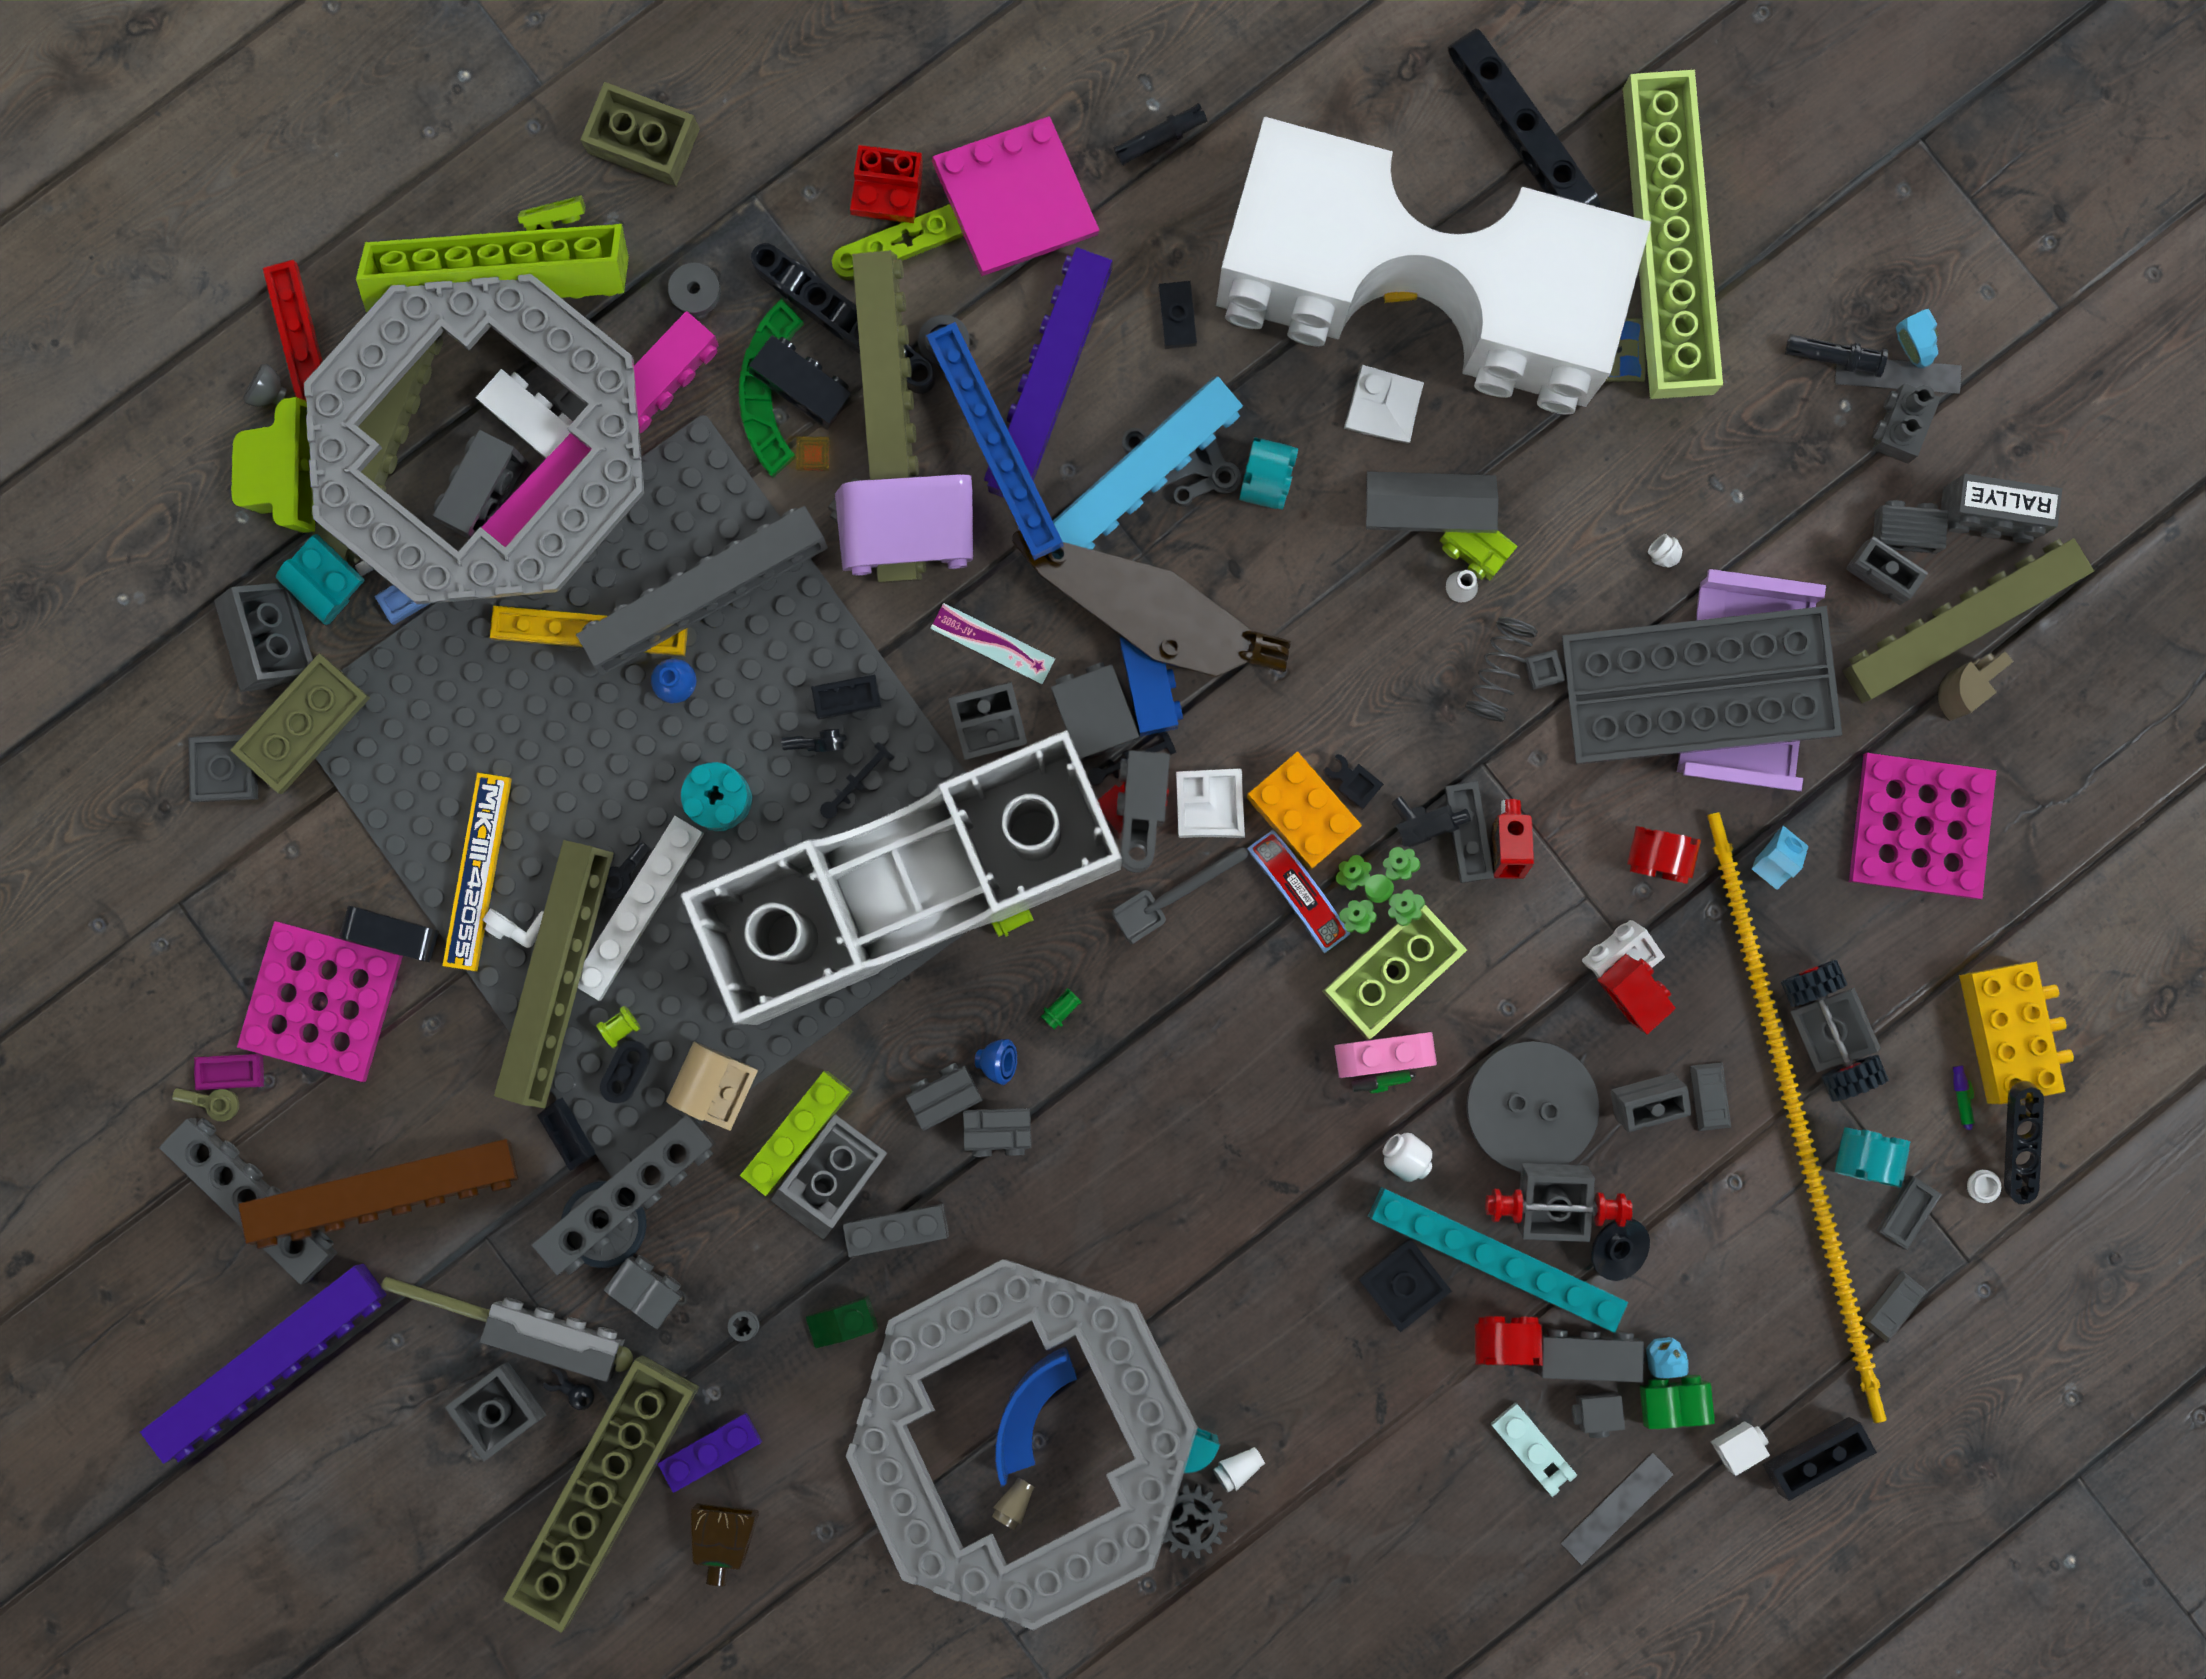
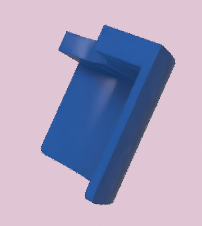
[996,1347,1077,1486]

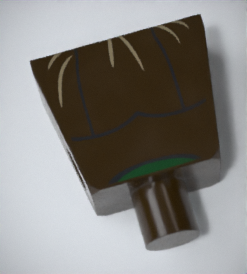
[691,1503,759,1586]

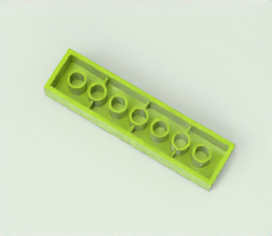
[356,224,629,312]

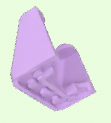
[835,475,973,576]

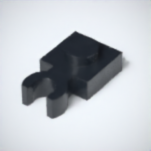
[1323,754,1384,810]

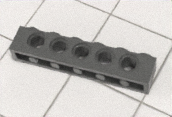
[532,1114,716,1276]
[159,1118,338,1285]

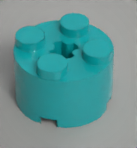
[1239,437,1298,510]
[681,762,752,831]
[1835,1127,1911,1188]

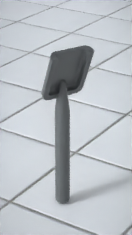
[1111,847,1248,944]

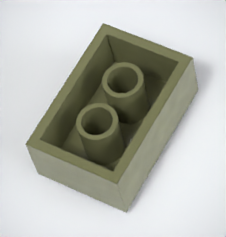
[580,82,700,187]

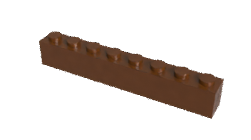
[238,1139,519,1249]

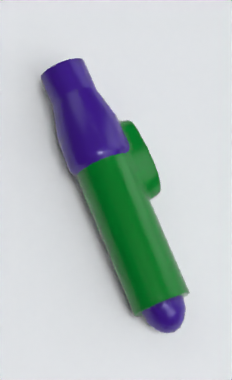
[1952,1065,1975,1130]

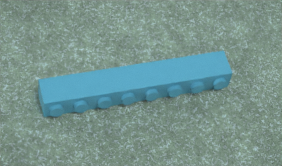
[1052,376,1243,559]

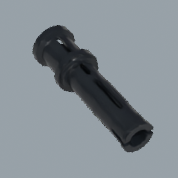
[1785,334,1888,377]

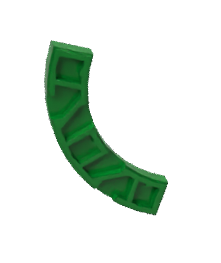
[739,298,804,478]

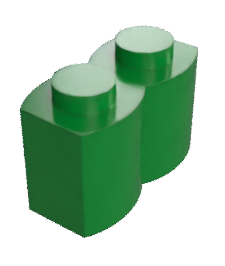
[1640,1375,1715,1429]

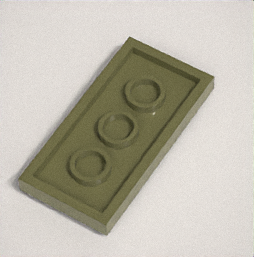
[231,653,370,794]

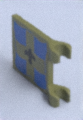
[1605,318,1645,382]

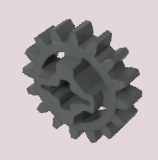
[1162,1483,1227,1559]

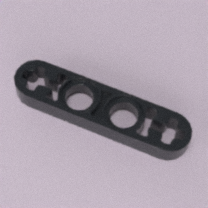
[2004,1081,2044,1205]

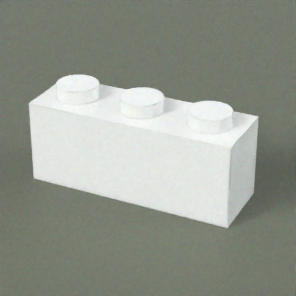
[476,369,573,459]

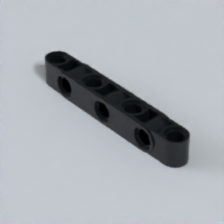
[1448,28,1600,207]
[751,243,935,394]

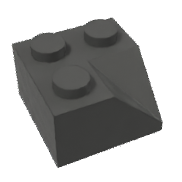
[445,1362,546,1462]

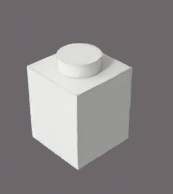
[1711,1421,1770,1476]

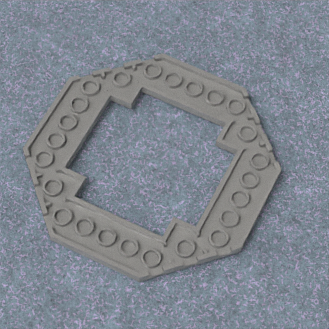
[304,274,644,605]
[846,1259,1198,1630]

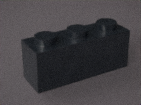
[749,335,851,430]
[1762,1417,1877,1501]

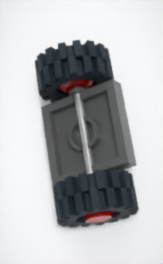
[1781,960,1889,1102]

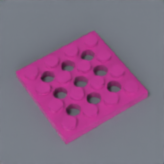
[1849,753,1997,900]
[237,921,403,1082]

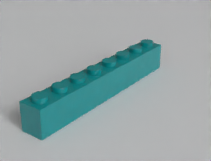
[1368,1187,1628,1333]

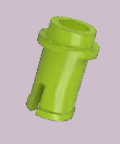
[992,909,1034,937]

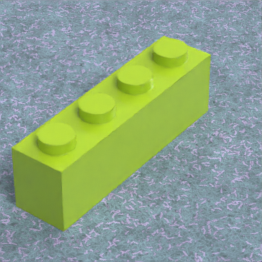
[740,1071,853,1196]

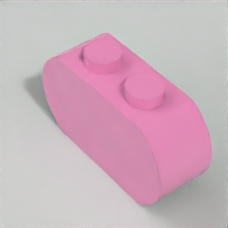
[1334,1032,1437,1078]

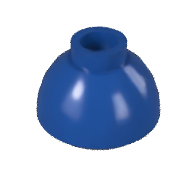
[651,658,696,703]
[975,1039,1017,1085]

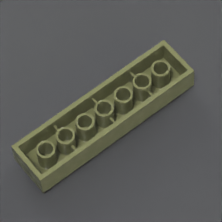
[503,1355,699,1633]

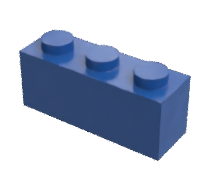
[1120,637,1183,737]

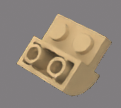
[666,1041,758,1131]

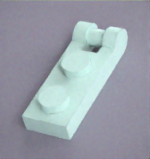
[1490,1403,1578,1497]

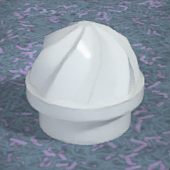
[1648,534,1682,568]

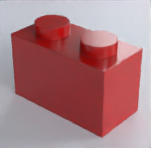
[1597,954,1676,1035]

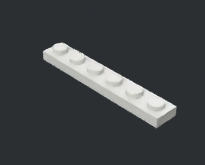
[578,816,704,1001]

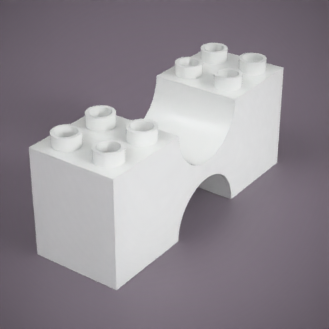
[1216,117,1651,414]
[681,730,1122,1025]

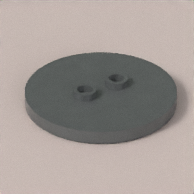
[1466,1041,1599,1172]

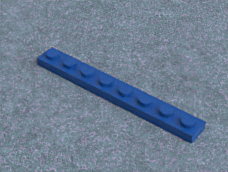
[926,322,1064,560]

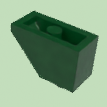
[806,1295,879,1349]

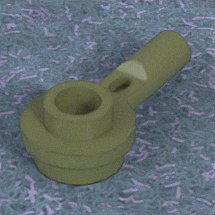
[172,1088,239,1122]

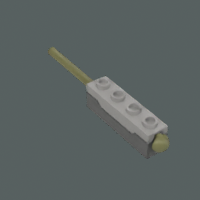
[381,1277,633,1382]

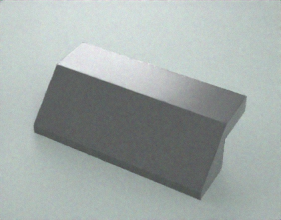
[1366,471,1498,534]

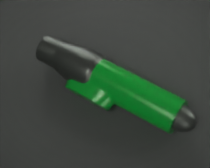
[1352,1069,1416,1093]

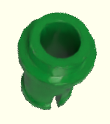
[1040,988,1082,1030]

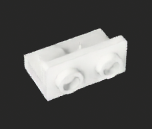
[1582,920,1665,979]

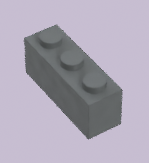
[843,1203,949,1257]
[1537,1329,1644,1382]

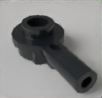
[781,729,847,752]
[603,841,652,899]

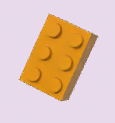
[1246,751,1362,871]

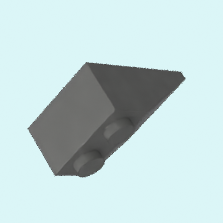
[771,1115,887,1240]

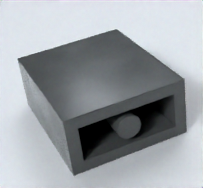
[1051,662,1139,762]

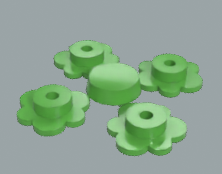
[1336,847,1425,934]

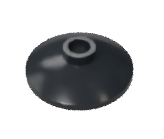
[1591,1218,1650,1281]

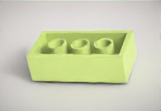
[1322,905,1467,1040]

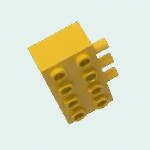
[1959,962,2074,1104]

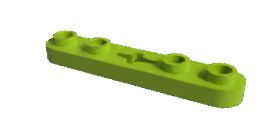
[832,204,964,281]

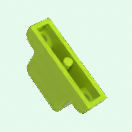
[231,397,315,533]

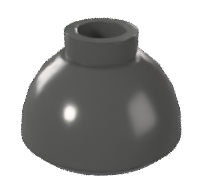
[243,364,287,407]

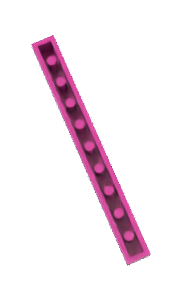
[481,311,719,548]

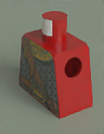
[1491,799,1534,879]

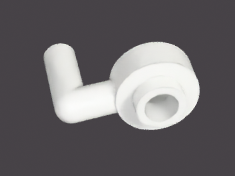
[482,908,544,948]

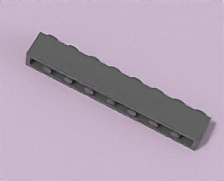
[576,506,828,676]

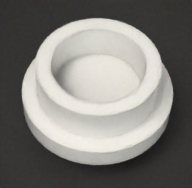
[1967,1170,2002,1203]

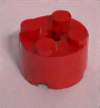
[1627,826,1701,884]
[1475,1316,1543,1366]

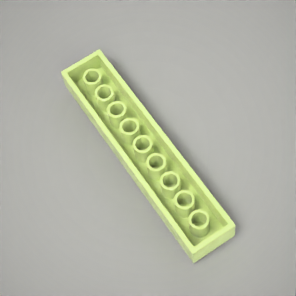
[1623,70,1723,399]

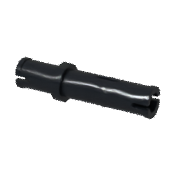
[1113,103,1208,166]

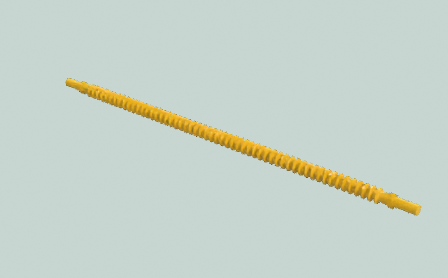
[1707,812,1887,1423]

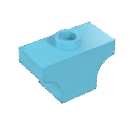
[1752,826,1808,890]

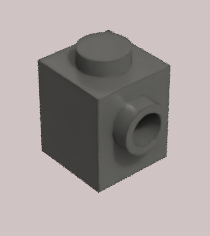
[1572,1392,1625,1438]

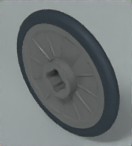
[561,1181,646,1268]

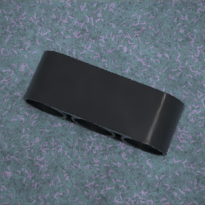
[339,905,439,962]

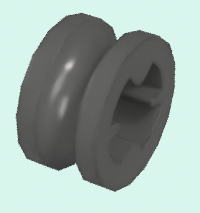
[728,1310,760,1342]

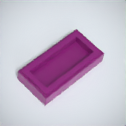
[194,1054,264,1090]

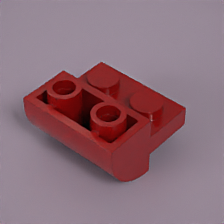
[850,145,923,223]

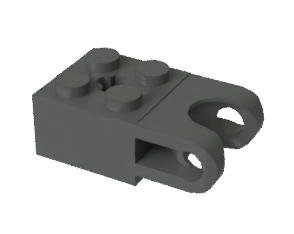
[1116,750,1170,873]

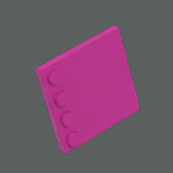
[932,116,1100,276]

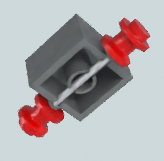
[1485,1163,1632,1242]

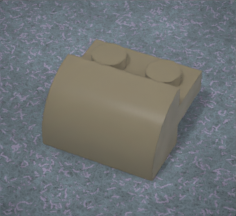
[1938,652,2014,721]

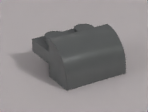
[948,682,1028,760]

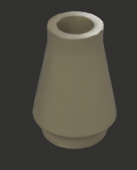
[992,1477,1035,1530]

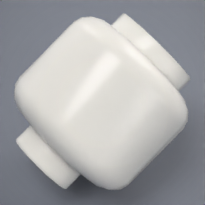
[1383,1133,1432,1182]

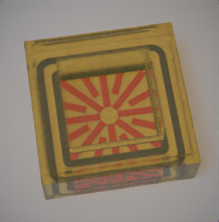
[796,437,830,471]

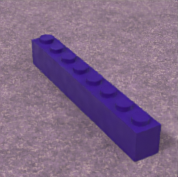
[984,247,1112,498]
[140,1263,387,1464]

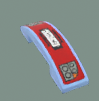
[1247,830,1351,953]

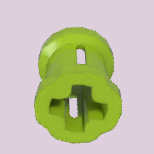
[597,1006,641,1048]

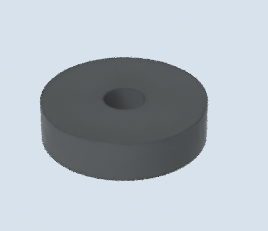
[668,263,721,316]

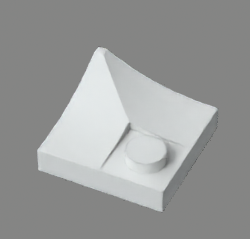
[1344,365,1424,444]
[1176,769,1245,838]

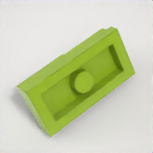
[518,195,586,231]

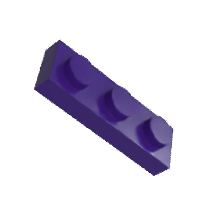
[658,1412,762,1493]

